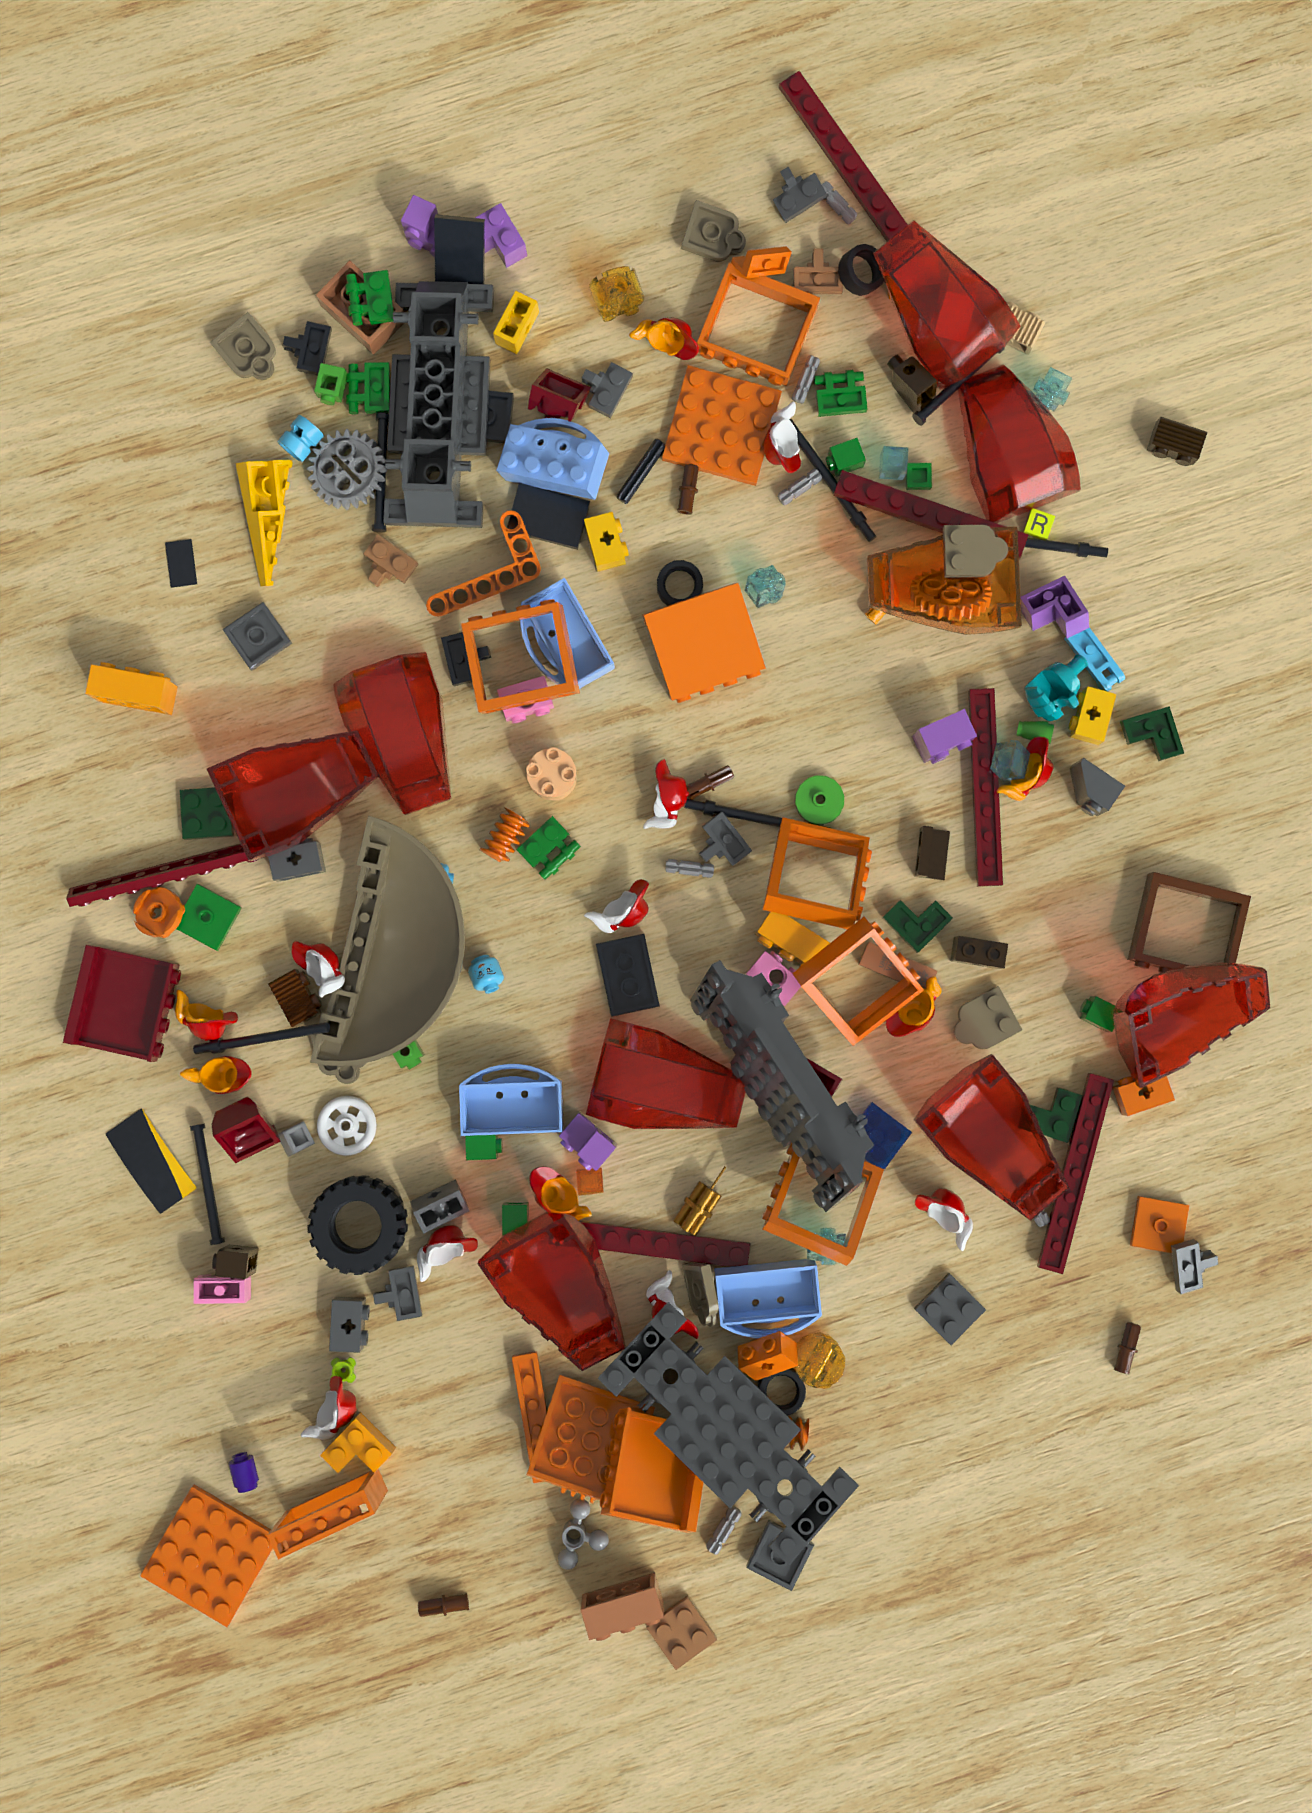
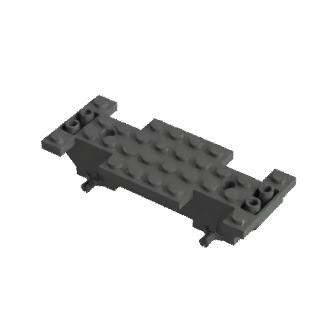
[384,281,494,528]
[690,960,874,1212]
[598,1302,859,1566]

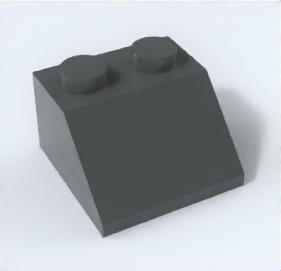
[1070,758,1125,816]

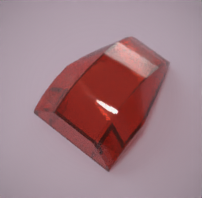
[873,220,1021,390]
[958,365,1081,523]
[333,652,452,815]
[207,730,379,861]
[1113,962,1270,1088]
[586,1018,746,1129]
[914,1054,1069,1221]
[477,1212,626,1371]

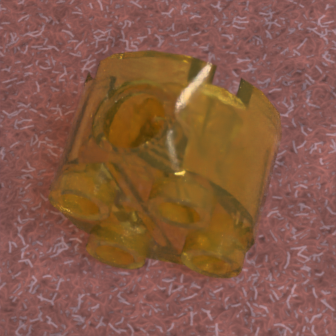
[589,266,644,322]
[795,1332,845,1389]

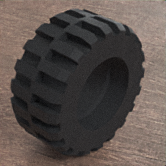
[307,1175,408,1275]

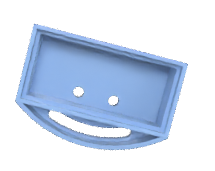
[496,418,609,500]
[520,578,615,689]
[459,1064,564,1136]
[714,1258,822,1338]

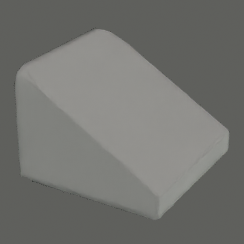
[278,1121,315,1157]

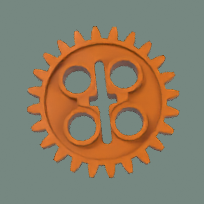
[909,568,992,621]

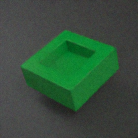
[906,463,932,490]

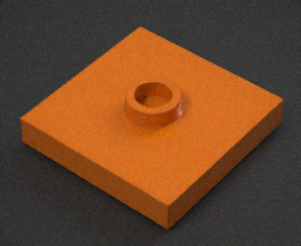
[1130,1196,1189,1253]

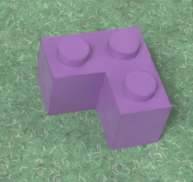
[401,195,438,257]
[475,203,527,268]
[1020,576,1089,638]
[912,709,977,764]
[559,1112,617,1171]

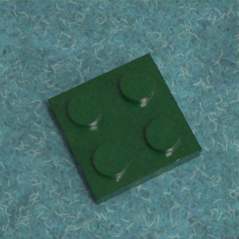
[180,786,234,840]

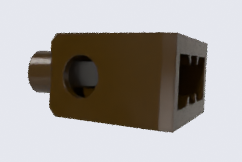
[887,354,937,413]

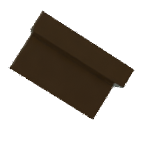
[914,826,950,880]

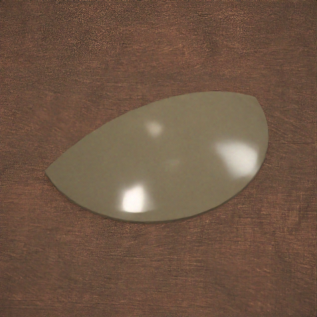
[310,816,465,1066]

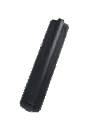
[617,439,665,504]

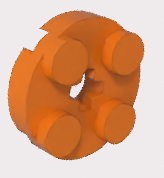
[133,887,185,938]

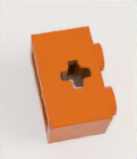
[1112,1068,1175,1116]
[737,1331,798,1381]

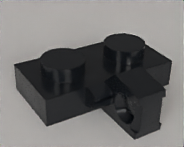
[283,321,332,376]
[441,632,492,687]

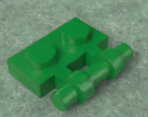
[345,270,394,326]
[346,362,390,415]
[814,369,868,417]
[516,816,581,880]

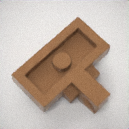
[793,249,843,294]
[364,534,419,587]

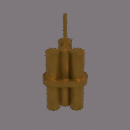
[673,1166,726,1236]

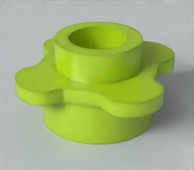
[331,1357,356,1383]

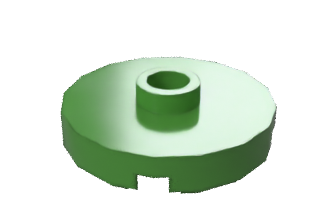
[795,775,845,825]

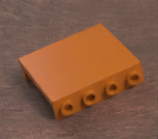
[642,583,766,703]
[600,1407,704,1533]

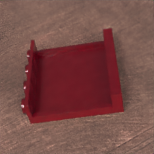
[63,945,181,1062]

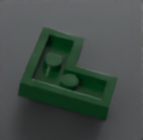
[1120,706,1184,762]
[882,900,953,953]
[1019,1087,1083,1143]

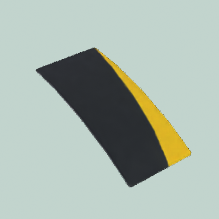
[106,1109,197,1214]

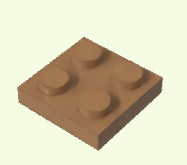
[646,1595,717,1670]

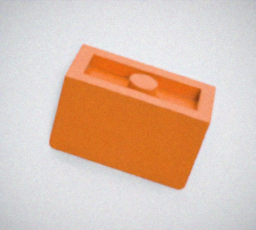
[731,246,792,278]

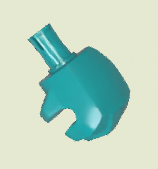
[1024,654,1088,721]

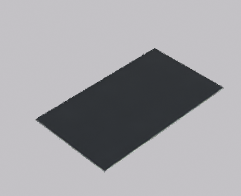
[165,539,197,588]

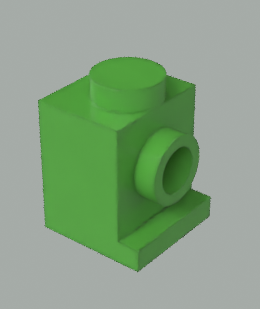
[314,363,347,405]
[393,1040,425,1070]

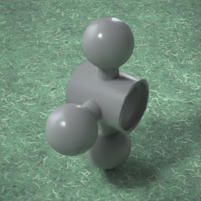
[558,1498,609,1570]

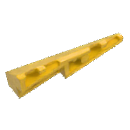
[235,460,293,586]

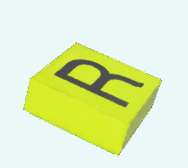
[1023,508,1055,540]

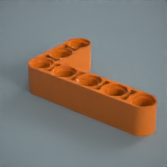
[426,510,541,617]

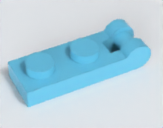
[1064,627,1125,692]

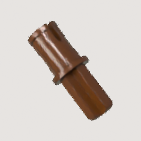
[677,464,699,515]
[686,765,734,800]
[1114,1322,1141,1375]
[418,1593,469,1617]

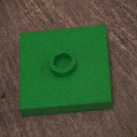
[176,884,242,951]

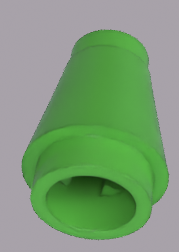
[1016,721,1054,744]

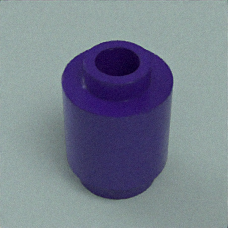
[228,1452,259,1493]

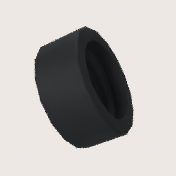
[838,244,887,296]
[657,560,703,606]
[758,1368,806,1416]

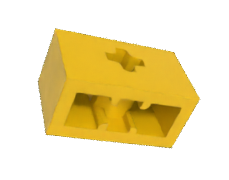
[493,290,539,354]
[584,512,629,572]
[1068,686,1117,745]

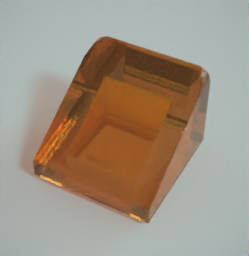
[576,1167,604,1196]

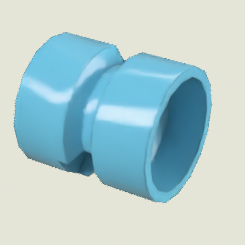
[277,415,324,462]

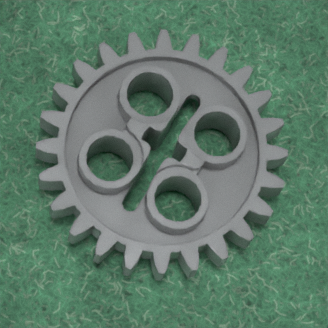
[307,429,387,510]

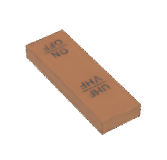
[858,942,937,988]

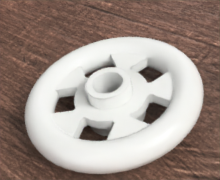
[317,1096,377,1156]

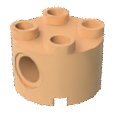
[526,747,577,801]

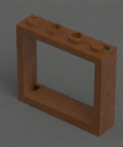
[1127,872,1251,987]

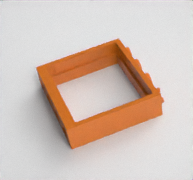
[697,263,820,386]
[461,599,580,714]
[763,817,872,929]
[792,916,924,1046]
[762,1143,884,1266]
[267,1469,388,1559]

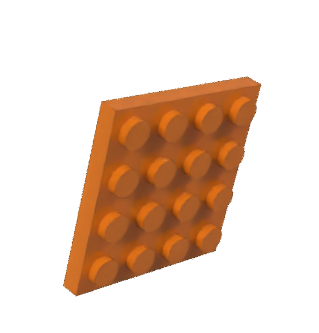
[662,365,782,486]
[526,1375,655,1500]
[140,1484,273,1627]

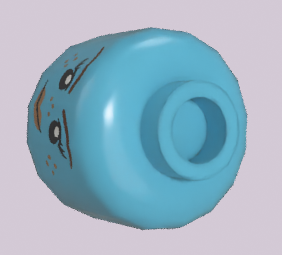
[468,955,504,994]

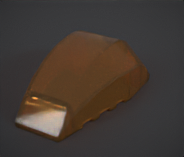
[867,527,1022,635]

